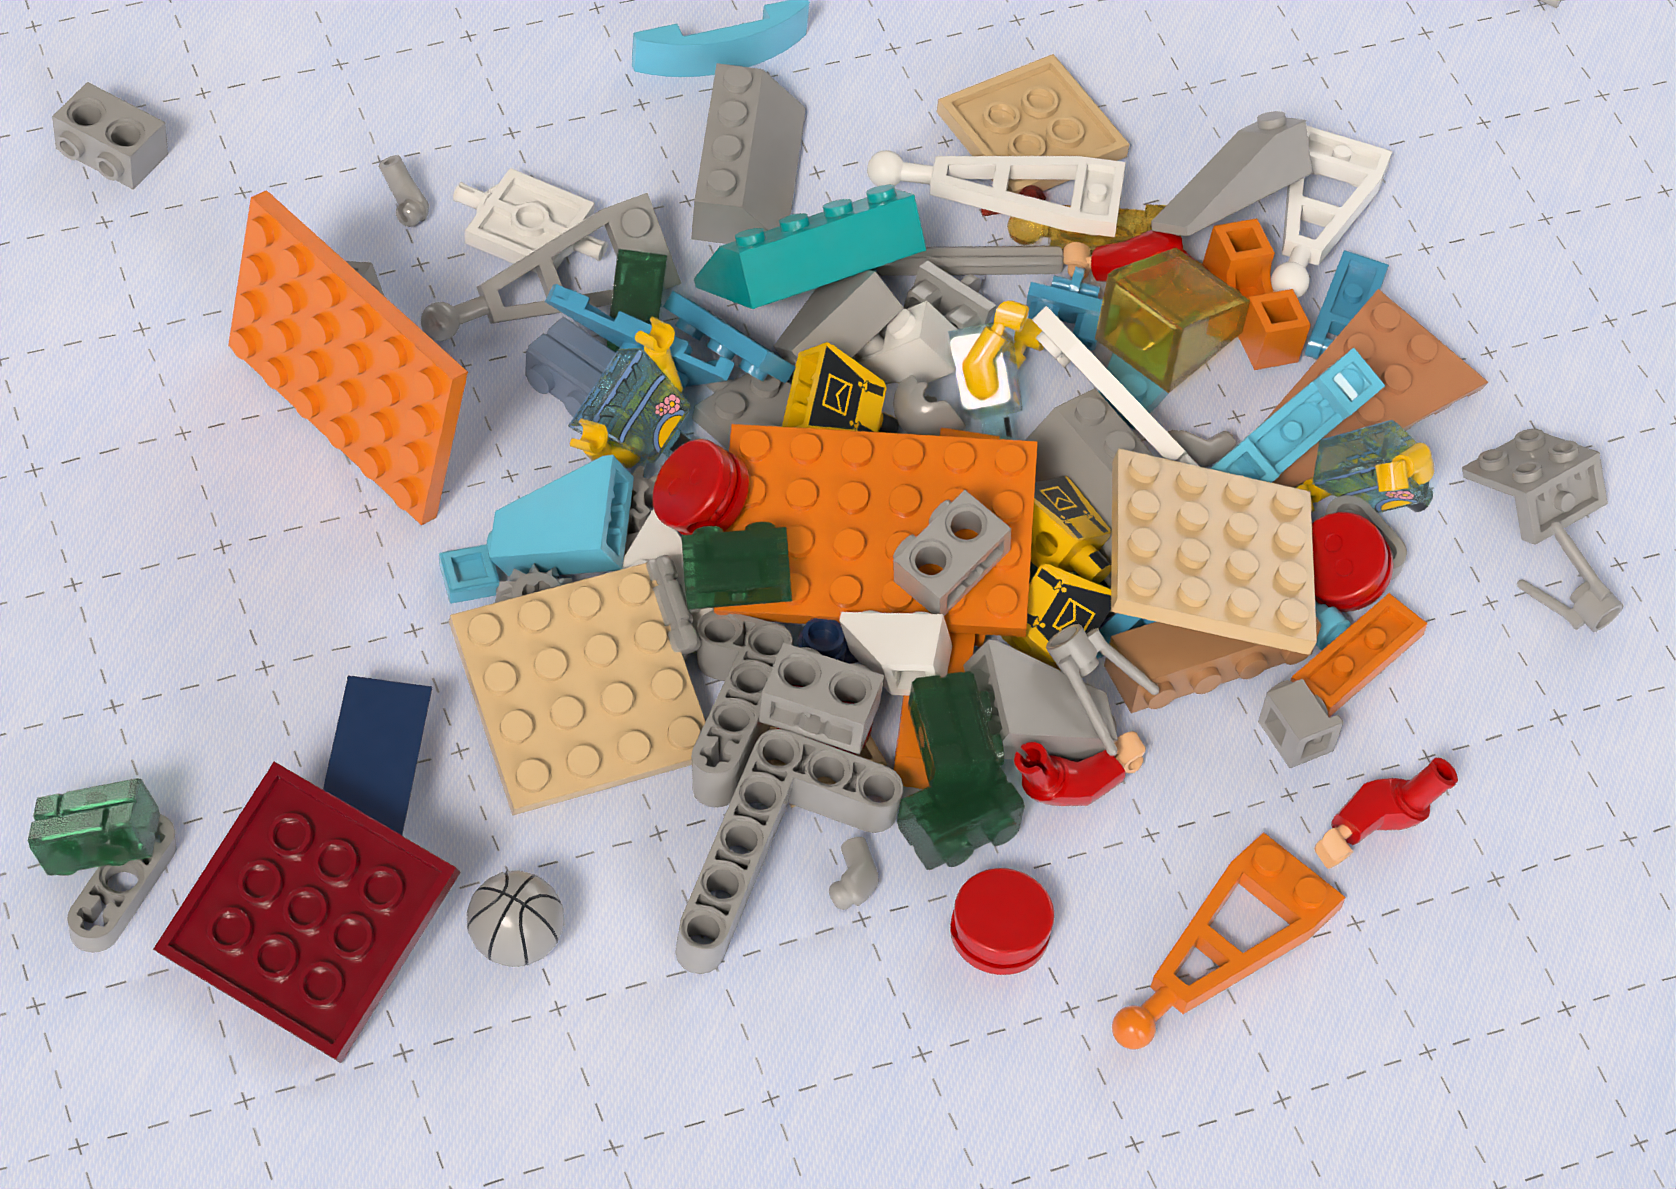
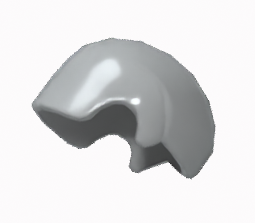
[893,375,966,436]

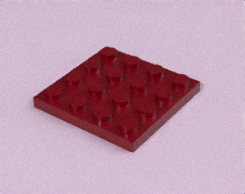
[153,761,461,1063]

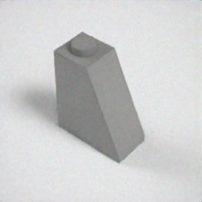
[773,270,904,380]
[963,640,1118,762]

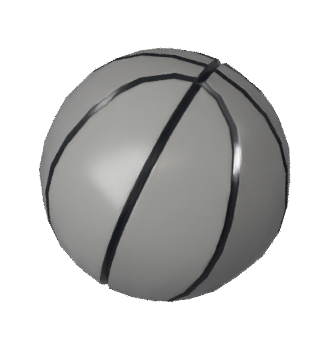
[467,870,564,967]

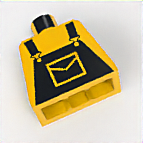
[782,342,899,433]
[1031,476,1111,584]
[1001,564,1111,671]

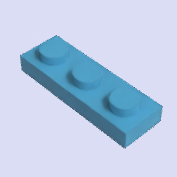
[663,291,795,384]

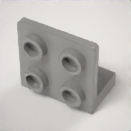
[1462,429,1608,545]

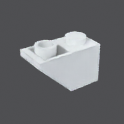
[852,301,963,384]
[839,610,952,696]

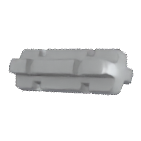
[646,555,701,656]

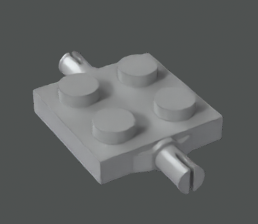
[692,373,791,451]

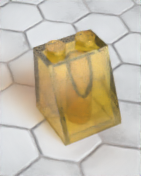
[1095,248,1250,393]

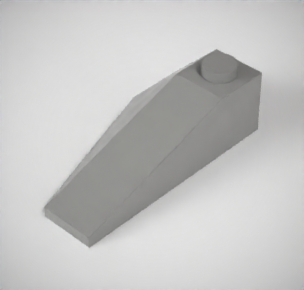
[1151,111,1312,236]

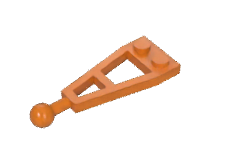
[1112,832,1346,1050]

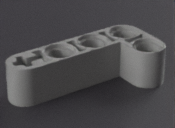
[691,611,793,808]

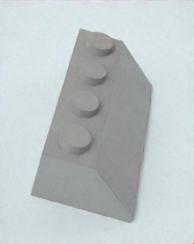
[691,63,805,244]
[1025,388,1154,575]

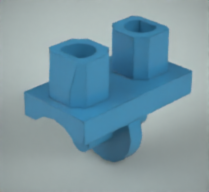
[1026,266,1115,351]

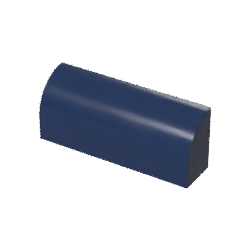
[323,675,432,836]

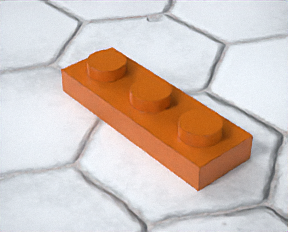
[1290,593,1428,717]

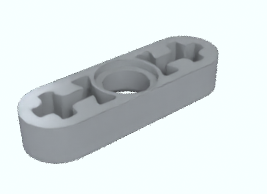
[67,812,176,953]

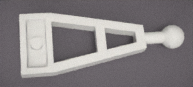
[1271,125,1392,298]
[867,150,1126,237]
[1032,306,1200,467]

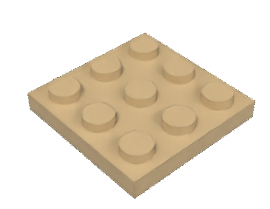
[936,54,1130,197]

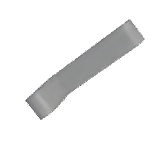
[675,729,903,974]

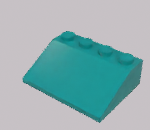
[694,184,927,309]

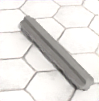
[876,246,1064,276]

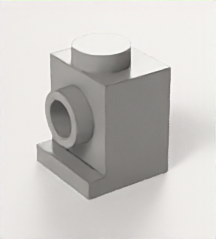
[1258,679,1343,768]

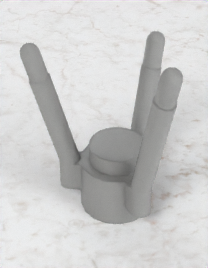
[1517,521,1623,632]
[1046,624,1159,756]

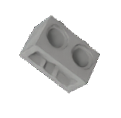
[52,82,168,190]
[893,490,1011,616]
[759,643,884,755]

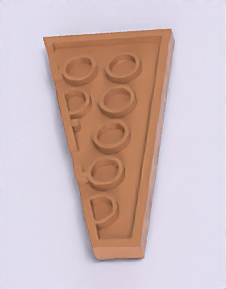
[1264,289,1488,488]

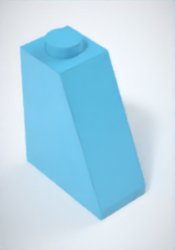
[487,455,634,576]

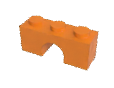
[1202,218,1311,370]

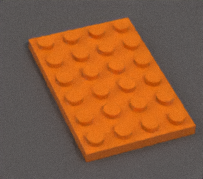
[228,190,468,525]
[714,424,1038,637]

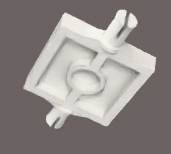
[453,168,607,273]

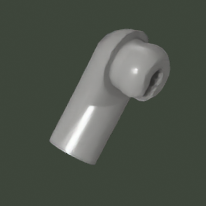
[379,155,429,227]
[1168,430,1236,468]
[829,837,879,910]

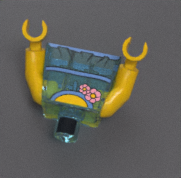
[948,300,1044,440]
[568,316,693,469]
[1296,420,1434,514]

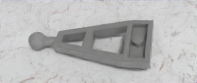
[421,193,681,341]

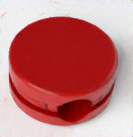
[652,439,749,541]
[1312,512,1393,612]
[950,868,1054,975]

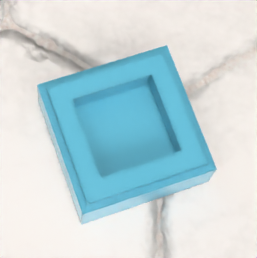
[439,544,500,604]

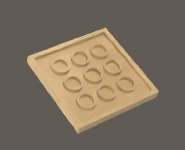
[1111,448,1317,655]
[449,563,705,816]

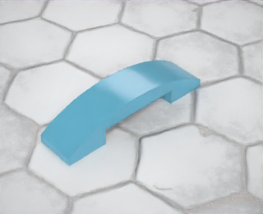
[632,0,810,77]
[1210,348,1385,483]

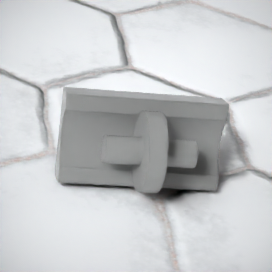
[904,260,997,345]

